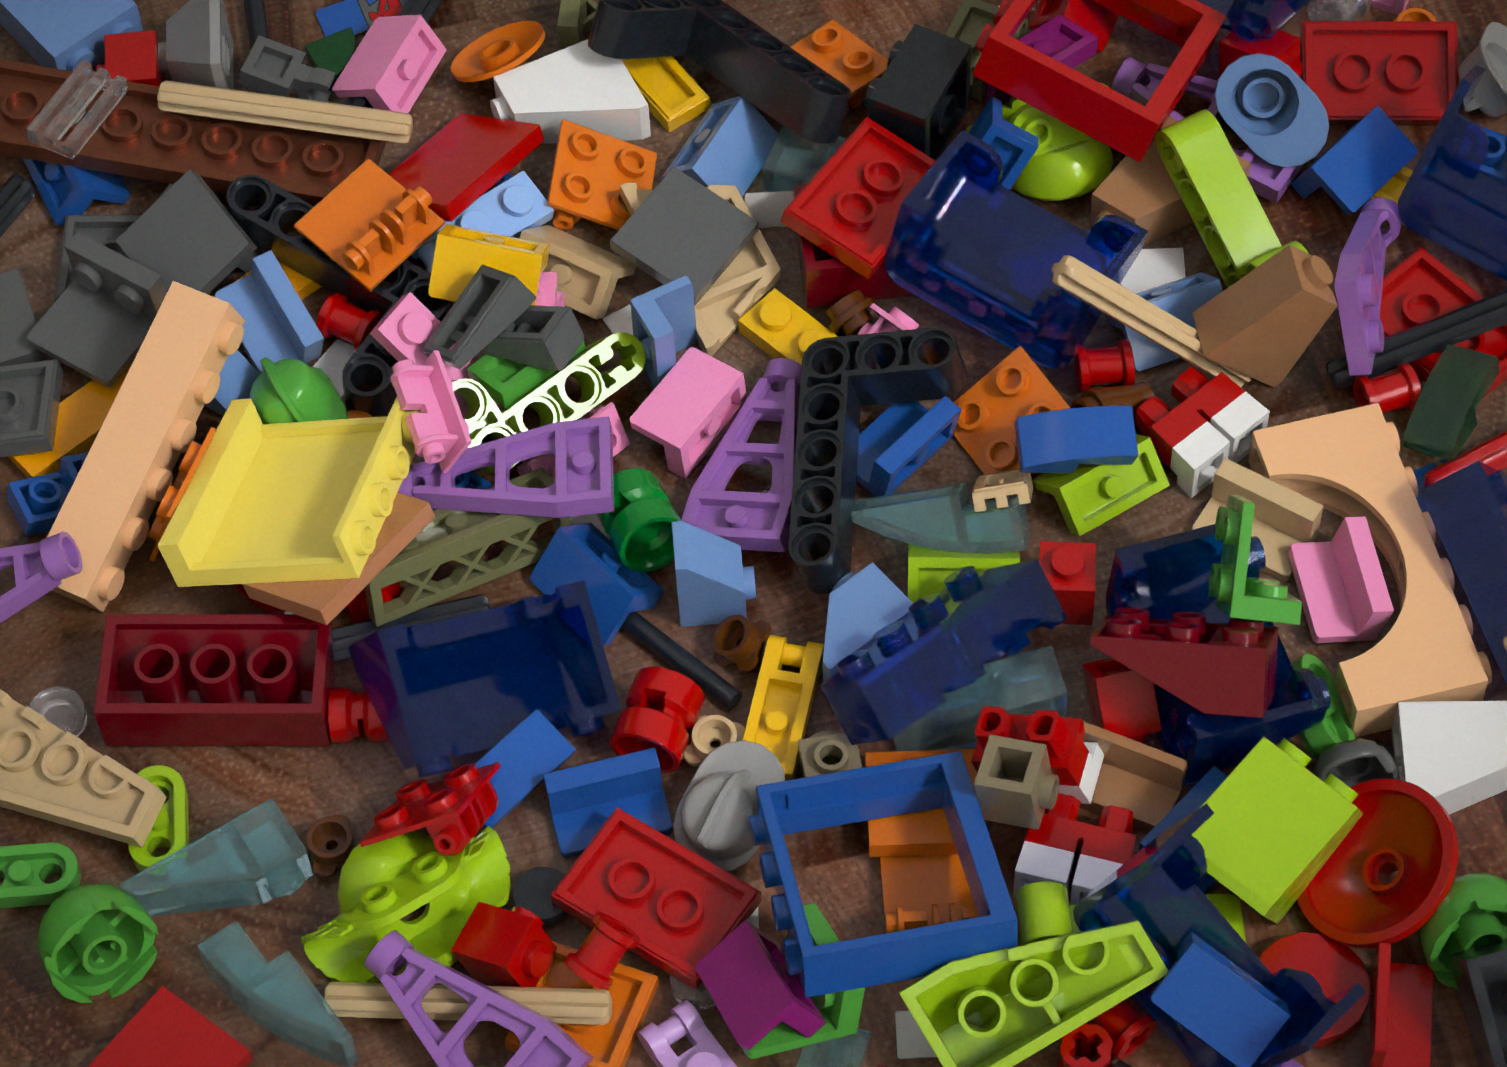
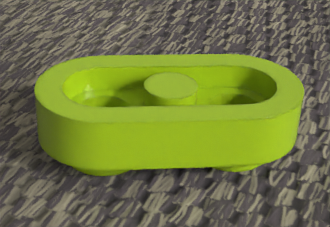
[128,765,189,878]

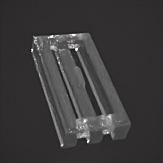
[26,60,128,160]

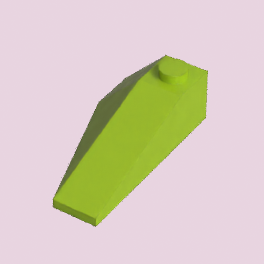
[899,920,1168,1067]

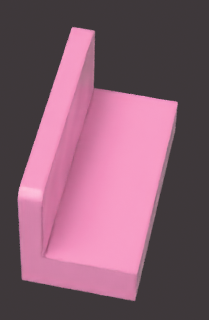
[332,14,447,113]
[630,347,747,480]
[1287,516,1394,643]

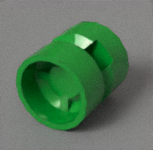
[596,468,681,572]

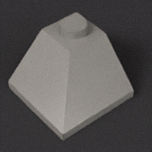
[158,0,235,90]

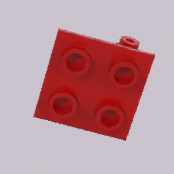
[359,762,501,855]

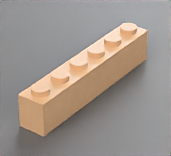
[47,281,245,613]

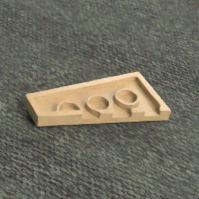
[0,689,167,848]

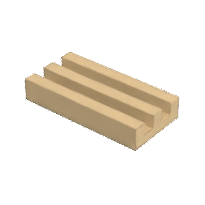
[972,469,1033,512]

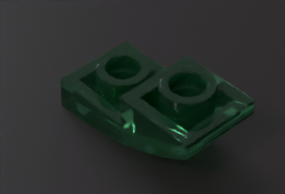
[1402,344,1500,461]

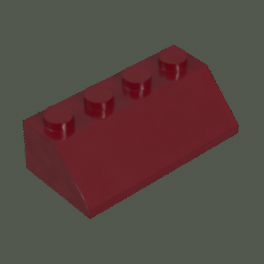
[94,614,334,746]

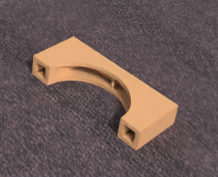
[1248,403,1492,737]

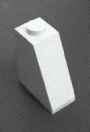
[490,39,651,144]
[1392,701,1507,815]

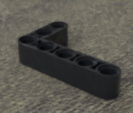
[588,0,851,144]
[227,175,451,417]
[788,328,968,594]

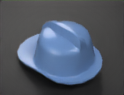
[1215,53,1329,168]

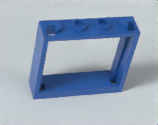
[748,751,1018,998]

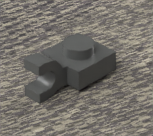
[238,35,335,102]

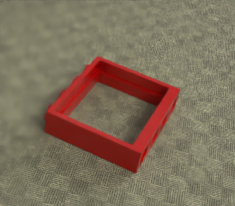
[972,0,1227,163]

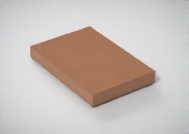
[242,492,435,625]

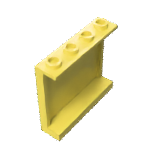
[157,397,421,587]

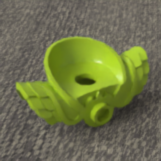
[963,83,1114,201]
[301,826,511,983]

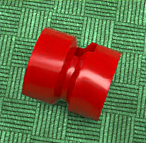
[610,666,705,774]

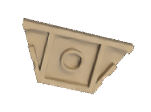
[620,182,781,356]

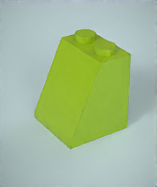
[1170,737,1363,924]

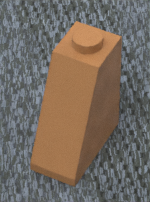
[1090,116,1251,249]
[1192,245,1337,387]

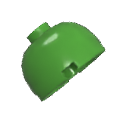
[1418,872,1507,989]
[36,883,158,1003]

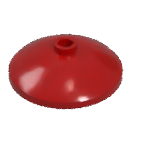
[1297,779,1459,949]

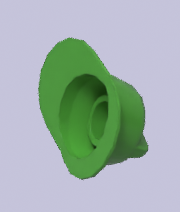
[250,357,349,424]

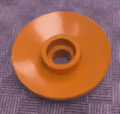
[450,21,545,82]

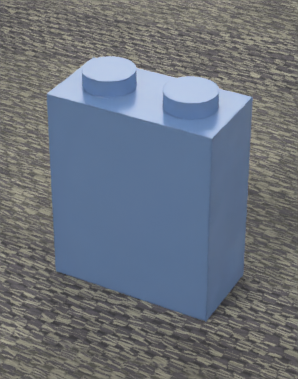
[0,0,144,74]

